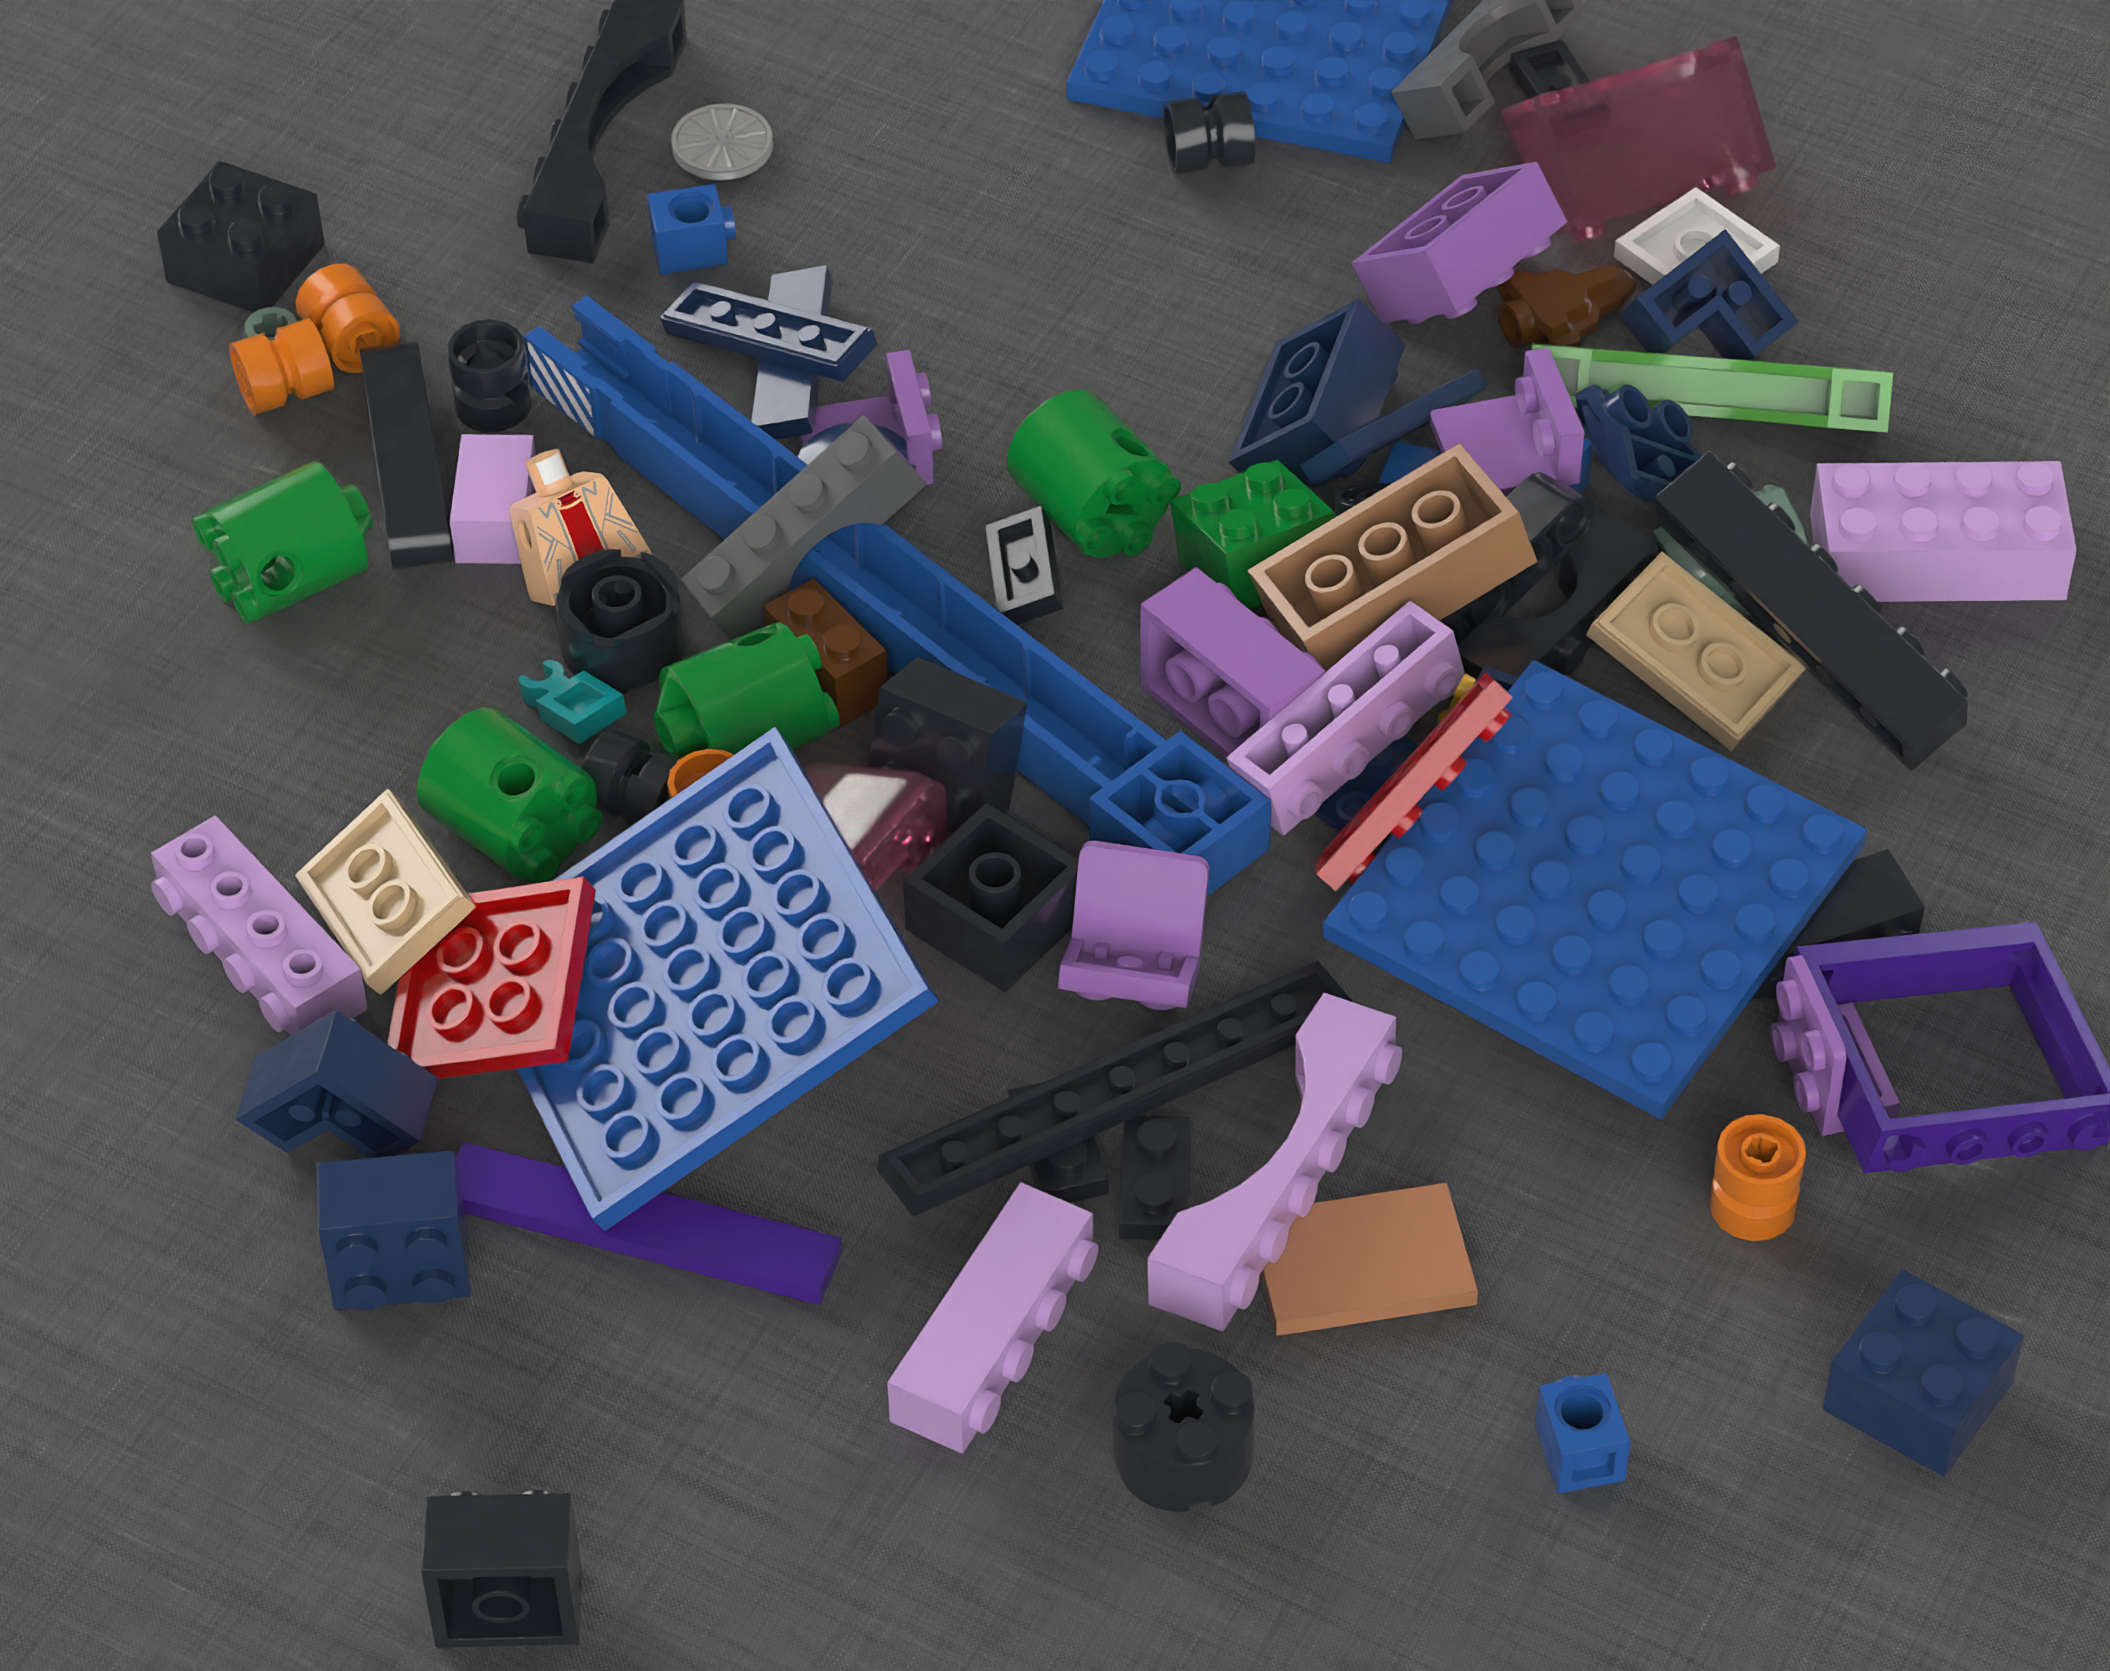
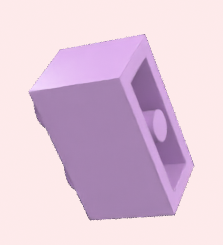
[450,434,536,564]

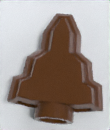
[1497,266,1636,348]

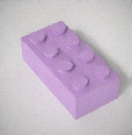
[1810,461,2077,602]

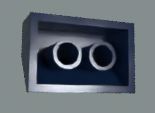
[1228,299,1405,487]

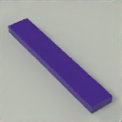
[456,1142,843,1305]

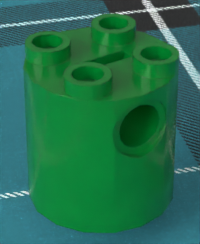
[1007,389,1181,558]
[191,461,373,625]
[653,622,840,758]
[416,707,603,884]

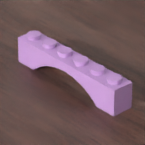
[1147,993,1402,1332]

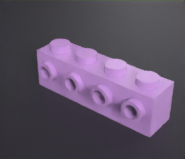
[1226,601,1465,836]
[151,815,368,1035]

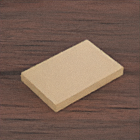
[1586,552,1806,752]
[295,789,476,995]

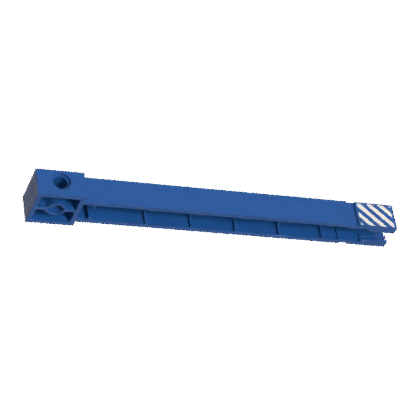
[524,296,1271,897]

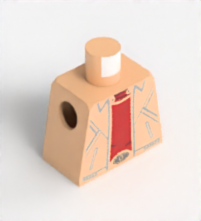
[509,449,652,606]

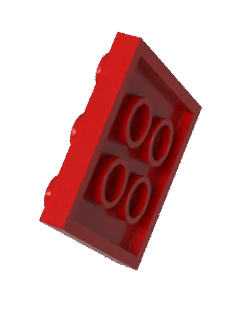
[387,876,596,1079]

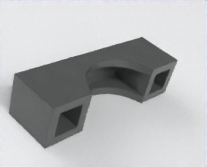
[1391,0,1585,139]
[681,415,927,639]

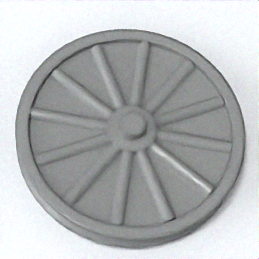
[671,103,773,181]

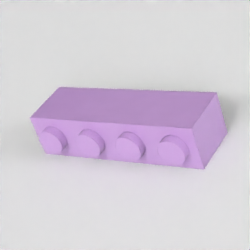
[887,1182,1098,1454]

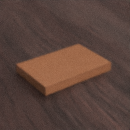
[1260,1182,1478,1336]

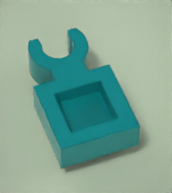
[518,659,627,744]

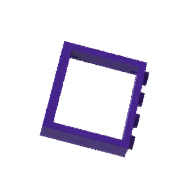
[1793,922,2110,1173]

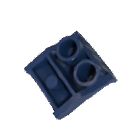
[1575,384,1702,503]

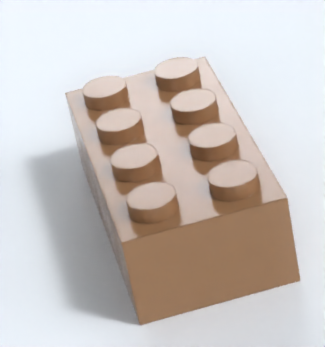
[1248,443,1538,673]

